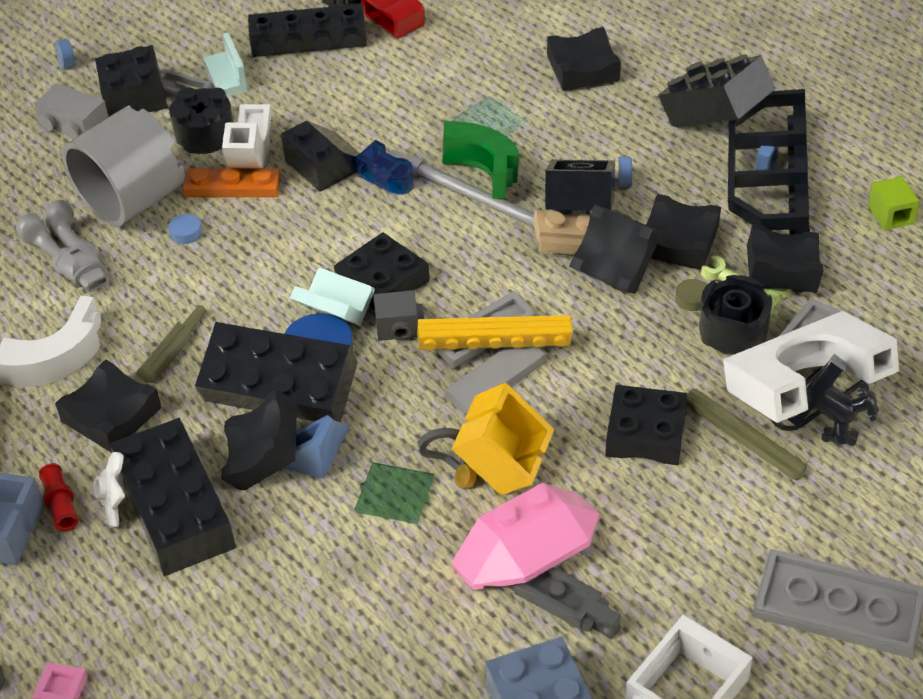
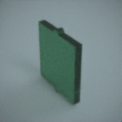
[354,462,434,524]

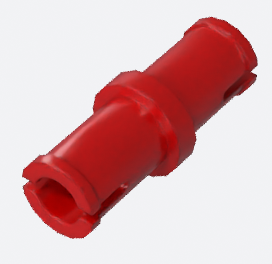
[39,463,79,532]

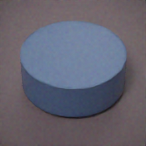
[55,39,75,69]
[618,156,632,188]
[168,214,202,244]

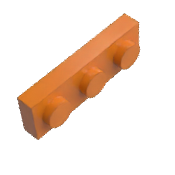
[182,168,281,197]

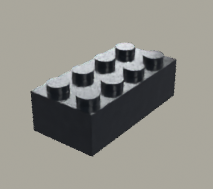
[195,322,358,422]
[110,417,236,577]

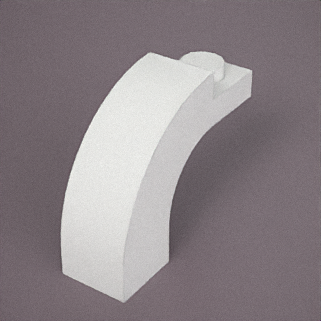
[222,104,272,169]
[0,296,101,387]

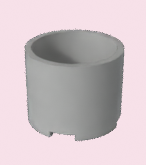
[62,105,185,227]

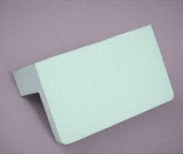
[203,33,248,97]
[290,268,375,326]

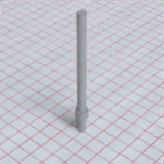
[387,150,535,227]

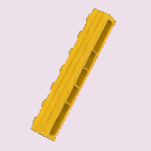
[417,315,573,351]

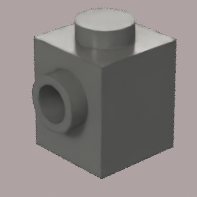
[374,290,424,341]

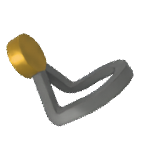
[418,428,476,489]

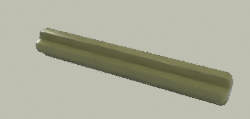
[687,388,807,481]

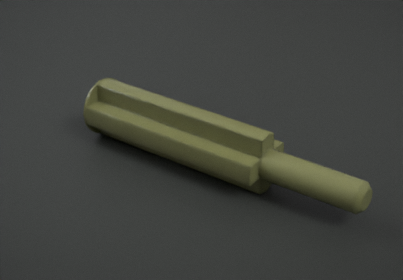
[137,305,206,383]

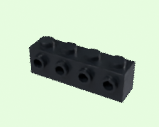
[248,3,367,57]

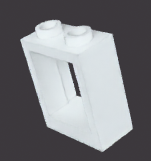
[625,615,753,699]

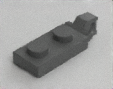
[514,567,621,639]

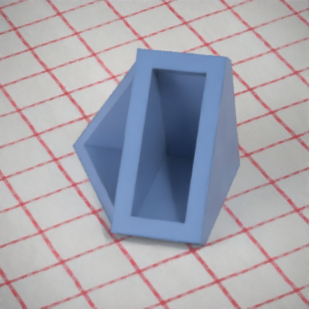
[284,415,350,479]

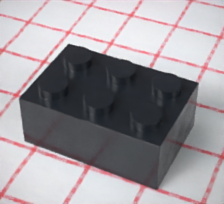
[658,54,776,127]

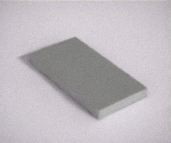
[752,549,923,659]

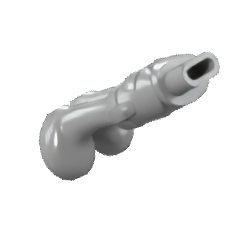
[16,200,109,292]

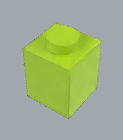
[868,176,920,231]

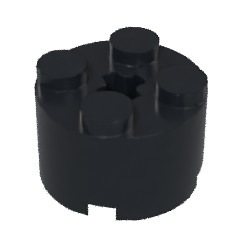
[169,87,234,154]
[699,275,772,354]

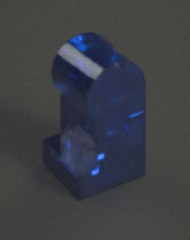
[356,140,414,195]

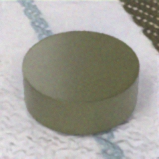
[675,279,707,311]

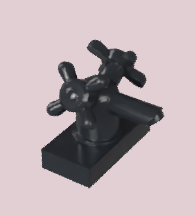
[787,354,879,446]

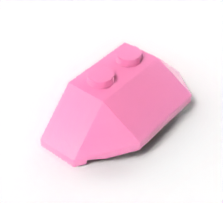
[452,483,600,590]

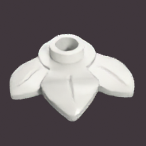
[94,452,125,527]

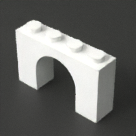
[723,311,899,423]

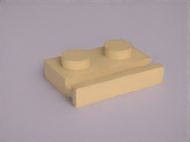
[533,210,590,255]

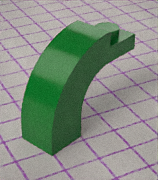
[442,121,519,199]

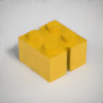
[452,382,554,495]

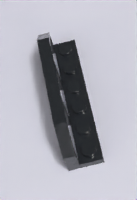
[728,89,810,235]

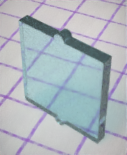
[453,96,526,137]

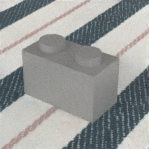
[34,83,108,139]

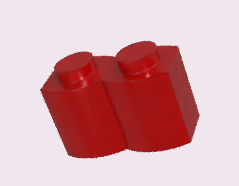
[362,0,425,39]

